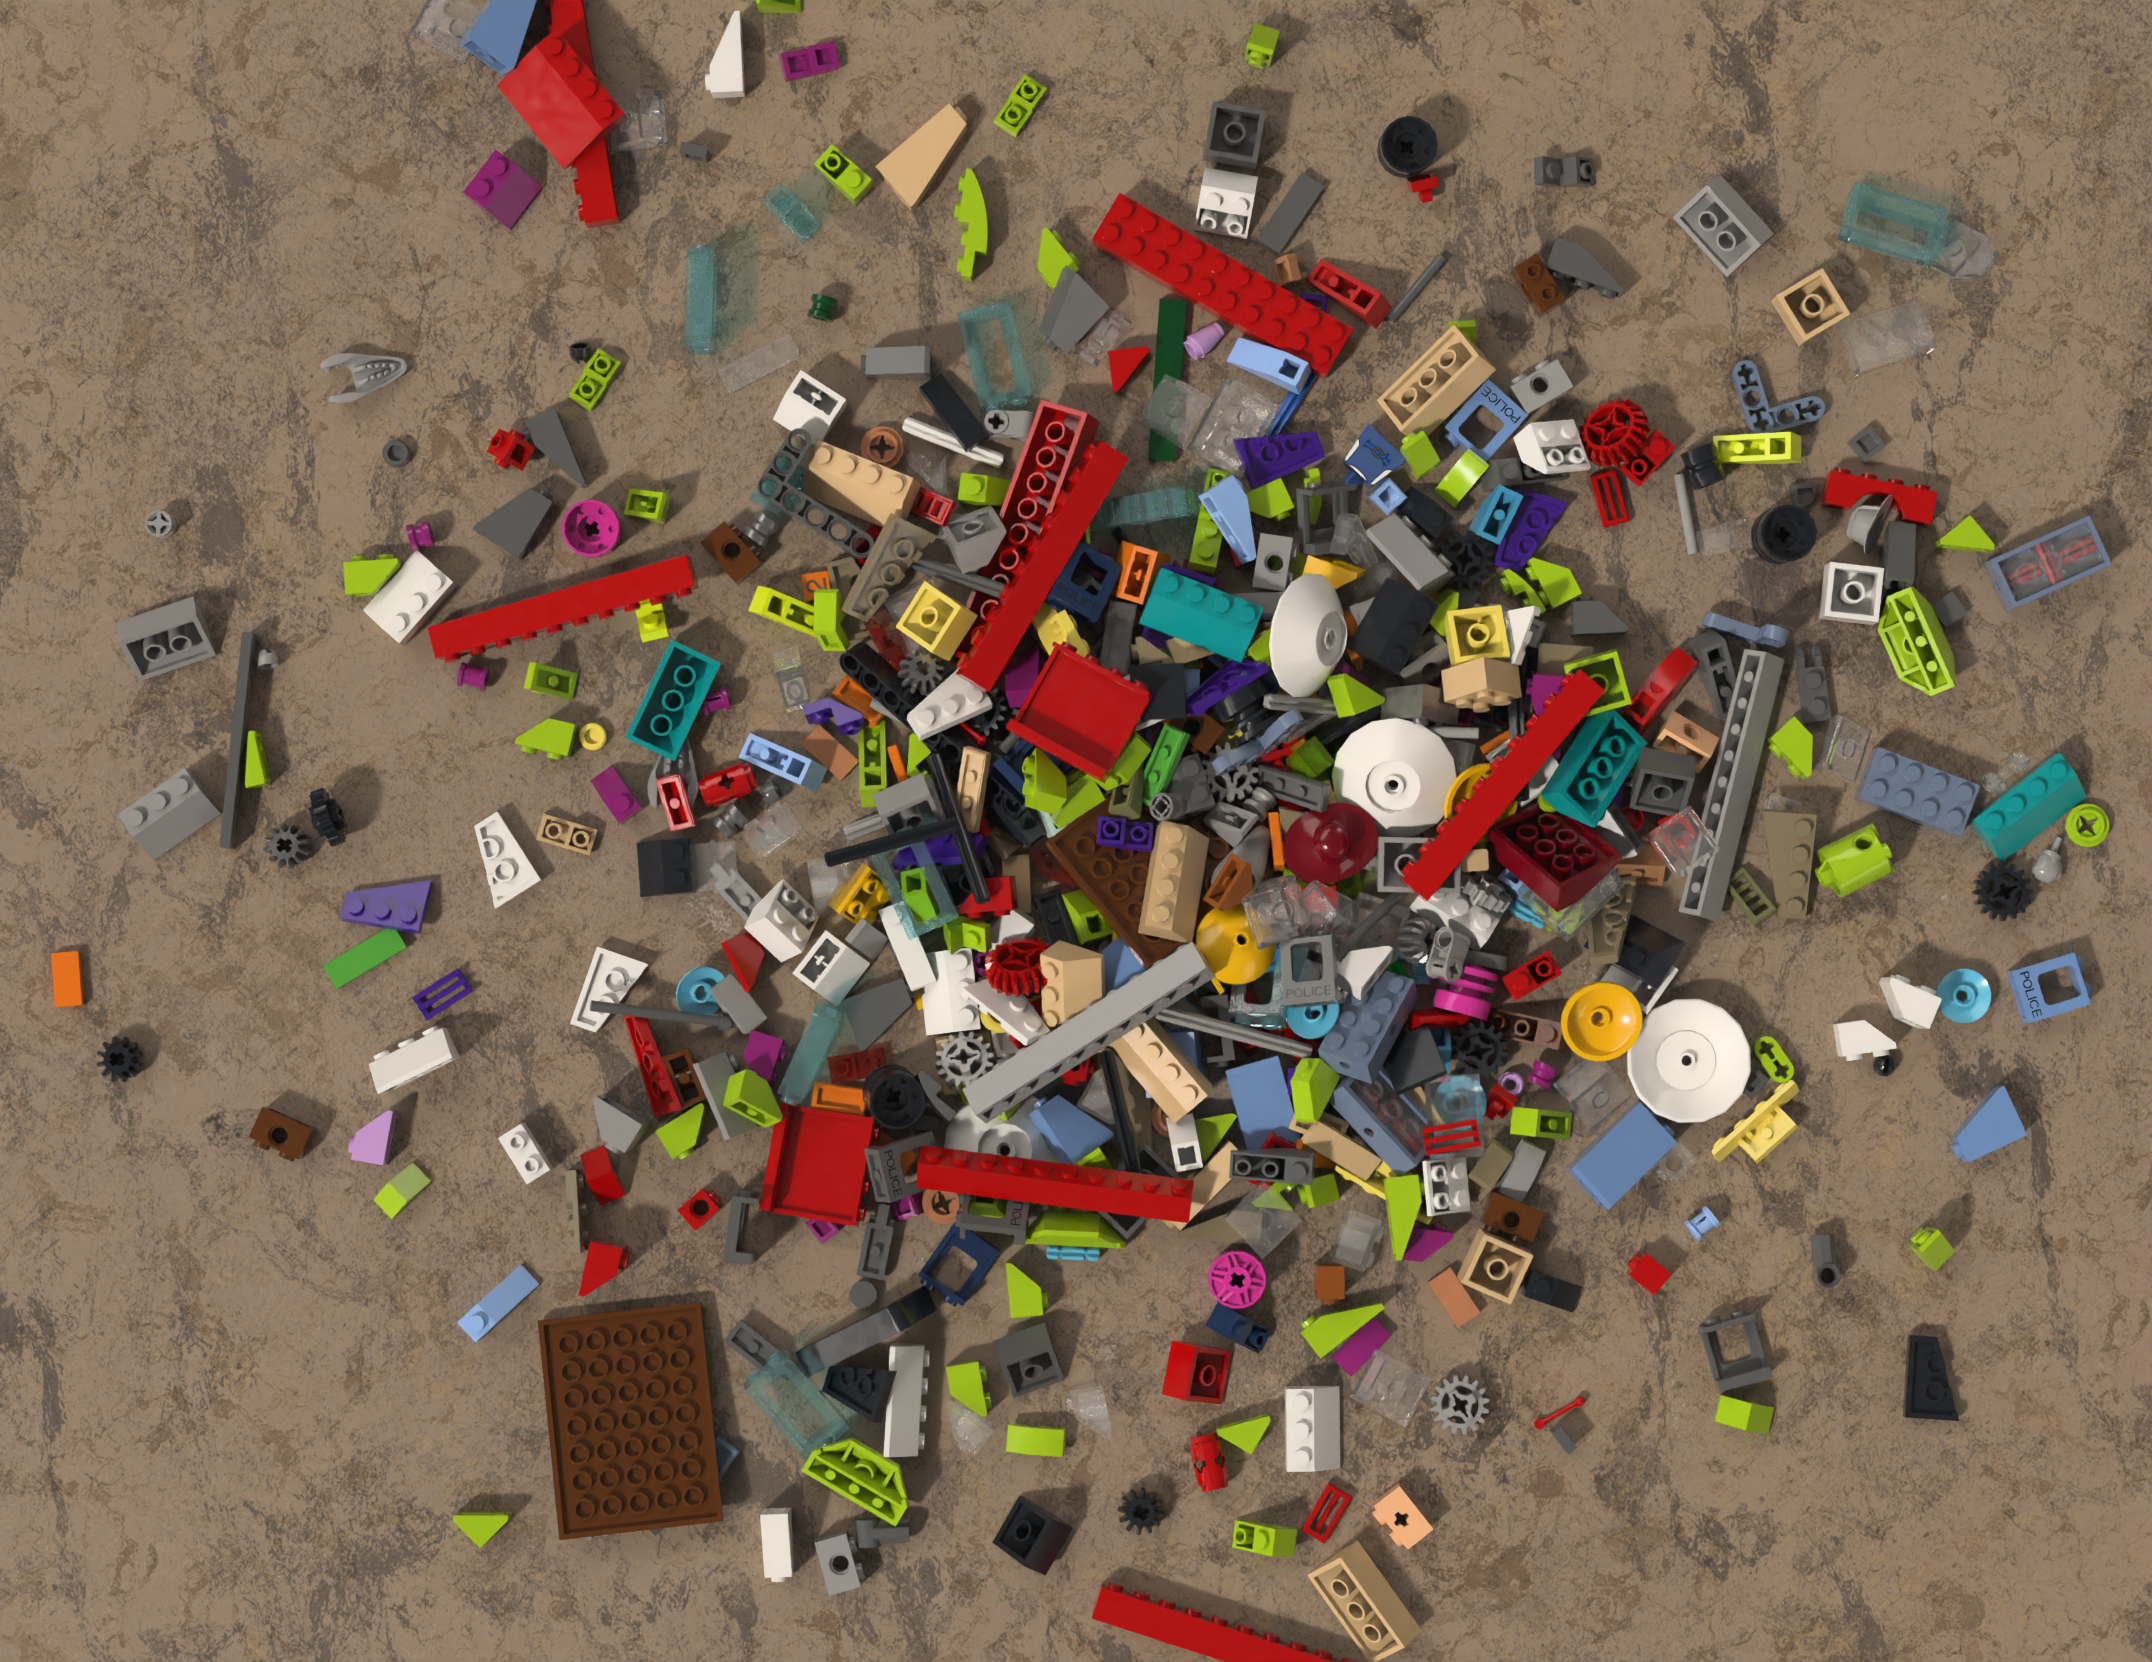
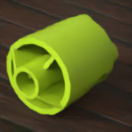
[1815,823,1895,898]

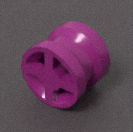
[406,520,435,551]
[1526,1060,1559,1091]

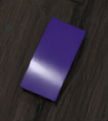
[1096,816,1154,852]

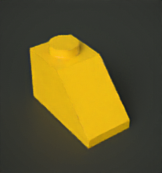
[1302,554,1366,590]

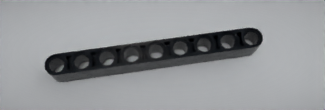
[839,642,1029,817]

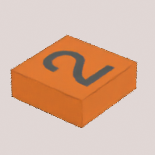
[801,570,831,602]

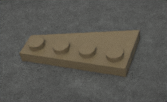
[841,513,938,622]
[1761,809,1817,919]
[1584,875,1639,966]
[1096,1049,1152,1149]

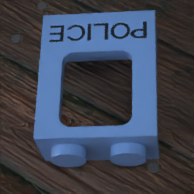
[1442,379,1528,462]
[2006,952,2092,1024]

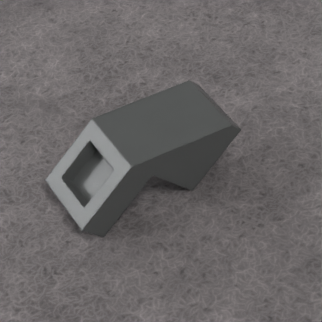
[1534,156,1594,188]

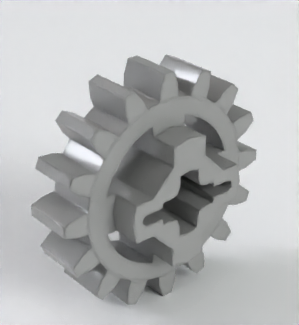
[1201,742,1259,803]
[1460,871,1512,913]
[935,1031,995,1091]
[1430,1374,1489,1435]

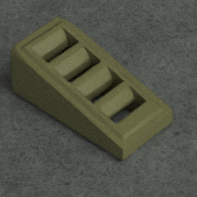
[1108,762,1144,821]
[1727,866,1777,928]

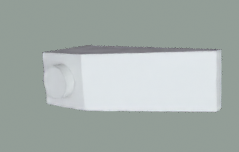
[705,11,745,98]
[878,901,937,991]

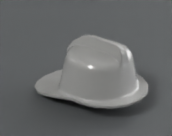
[1846,494,1893,554]

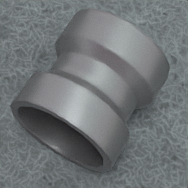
[742,511,780,548]
[1149,793,1187,820]
[711,802,749,840]

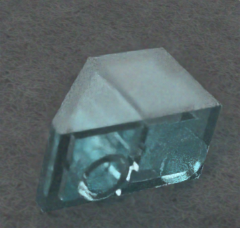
[762,182,821,244]

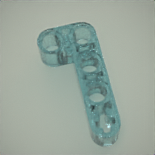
[1090,486,1199,531]

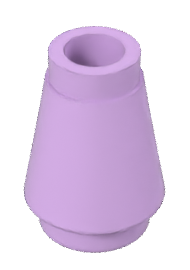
[1184,322,1225,360]

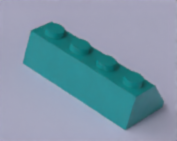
[1139,568,1264,663]
[623,640,721,761]
[1540,709,1647,827]
[1968,752,2087,862]

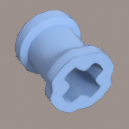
[1684,1206,1720,1242]

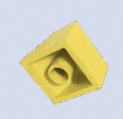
[896,581,978,661]
[1444,605,1510,667]

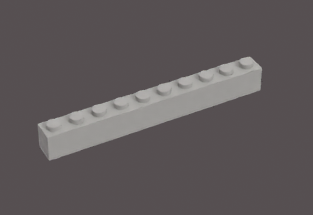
[1678,649,1784,922]
[962,942,1216,1123]

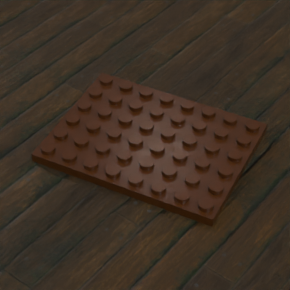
[1045,727,1287,971]
[538,1302,724,1540]

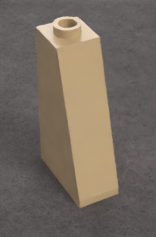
[875,104,967,212]
[1162,1140,1238,1231]

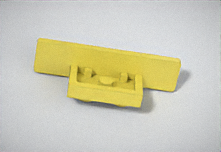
[1031,602,1090,658]
[1711,1080,1799,1164]
[1335,1152,1433,1225]

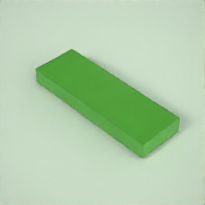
[1142,723,1191,806]
[323,928,408,989]

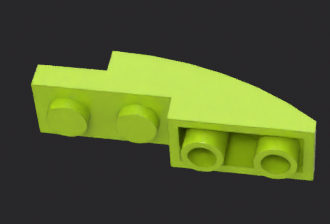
[954,168,988,282]
[1188,468,1235,573]

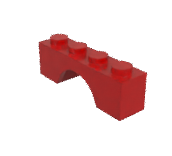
[1820,468,1937,527]

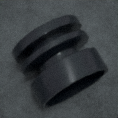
[1377,116,1438,178]
[1750,504,1817,564]
[1213,678,1283,747]
[862,1064,926,1130]

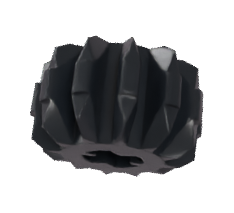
[96,1037,144,1082]
[1118,1487,1164,1535]

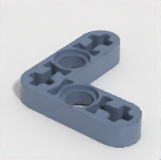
[1732,360,1825,434]
[1702,612,1790,650]
[1211,708,1304,776]

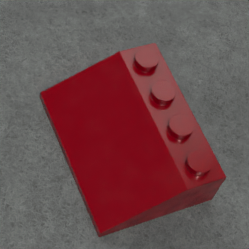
[1487,803,1623,912]

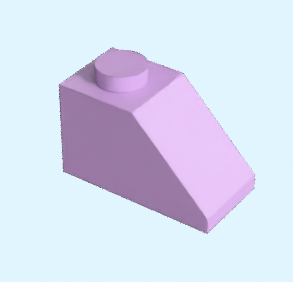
[348,1110,397,1165]

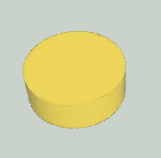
[579,723,607,751]

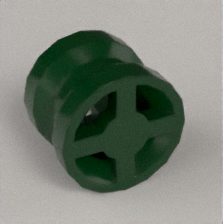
[807,294,838,322]

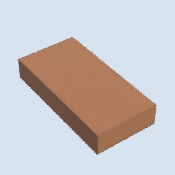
[801,725,859,781]
[1427,1267,1480,1328]

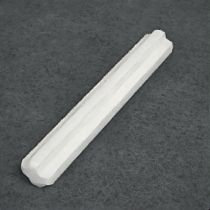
[902,417,1005,468]

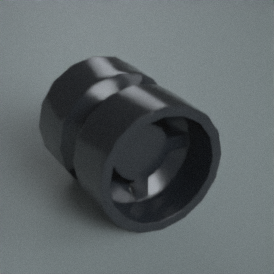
[1680,442,1727,491]

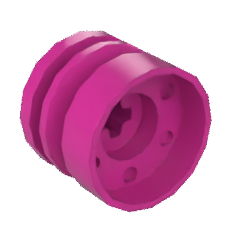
[562,500,622,558]
[1432,963,1499,1021]
[1208,1249,1266,1308]

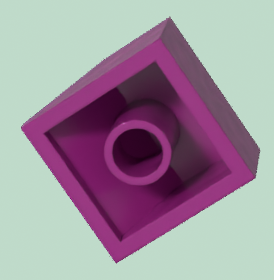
[463,149,543,230]

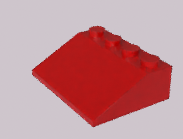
[497,29,628,170]

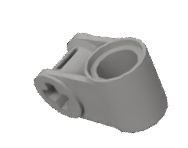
[983,409,1036,442]
[1425,927,1470,982]

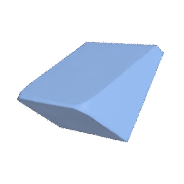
[1367,477,1407,516]

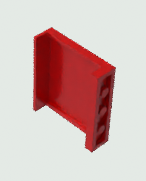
[1006,641,1153,784]
[759,1101,881,1227]

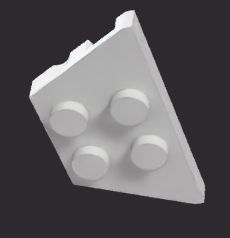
[1502,606,1541,665]

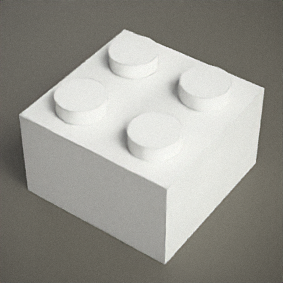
[1819,562,1884,625]

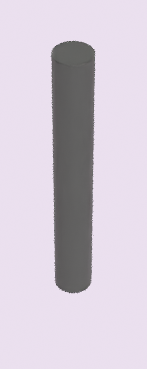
[1387,254,1446,323]

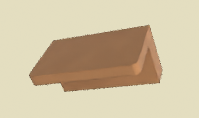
[1608,843,1666,886]

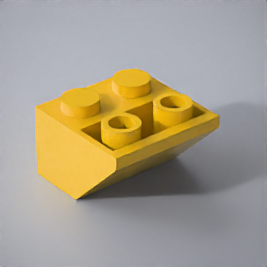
[831,863,897,925]

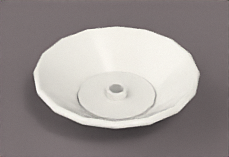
[1269,573,1347,697]
[1332,718,1457,837]
[1627,999,1751,1123]
[944,1095,1059,1207]

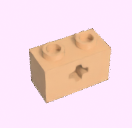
[1372,1483,1433,1549]

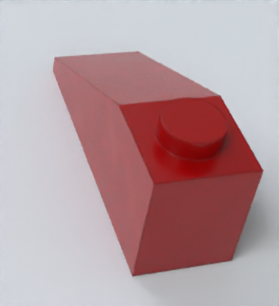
[1306,259,1392,329]

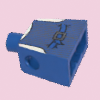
[1343,424,1406,492]

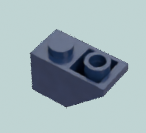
[1205,1301,1271,1354]

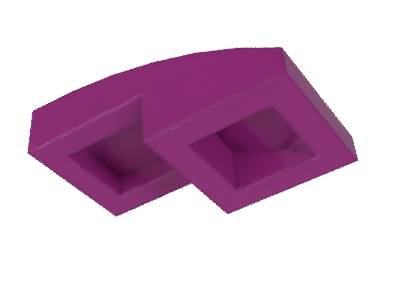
[779,42,840,82]
[1331,1317,1392,1377]

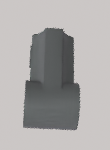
[1810,1234,1841,1288]
[856,1517,910,1548]

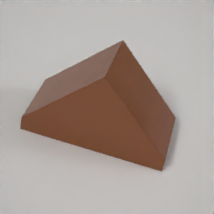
[1203,853,1254,911]

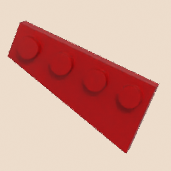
[623,1015,682,1118]

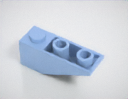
[1227,337,1311,395]

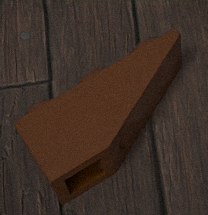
[1484,1008,1571,1053]

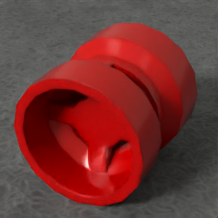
[1620,806,1644,831]

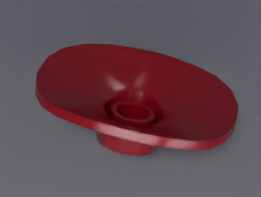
[1283,803,1378,885]

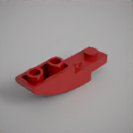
[1621,647,1699,736]

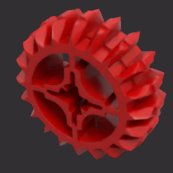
[1578,397,1651,469]
[985,936,1052,997]

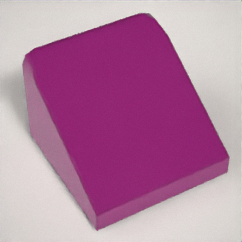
[890,1191,924,1222]
[806,1219,846,1244]

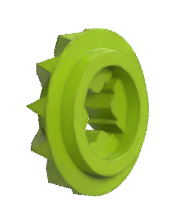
[2065,804,2109,847]

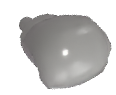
[2032,837,2063,884]

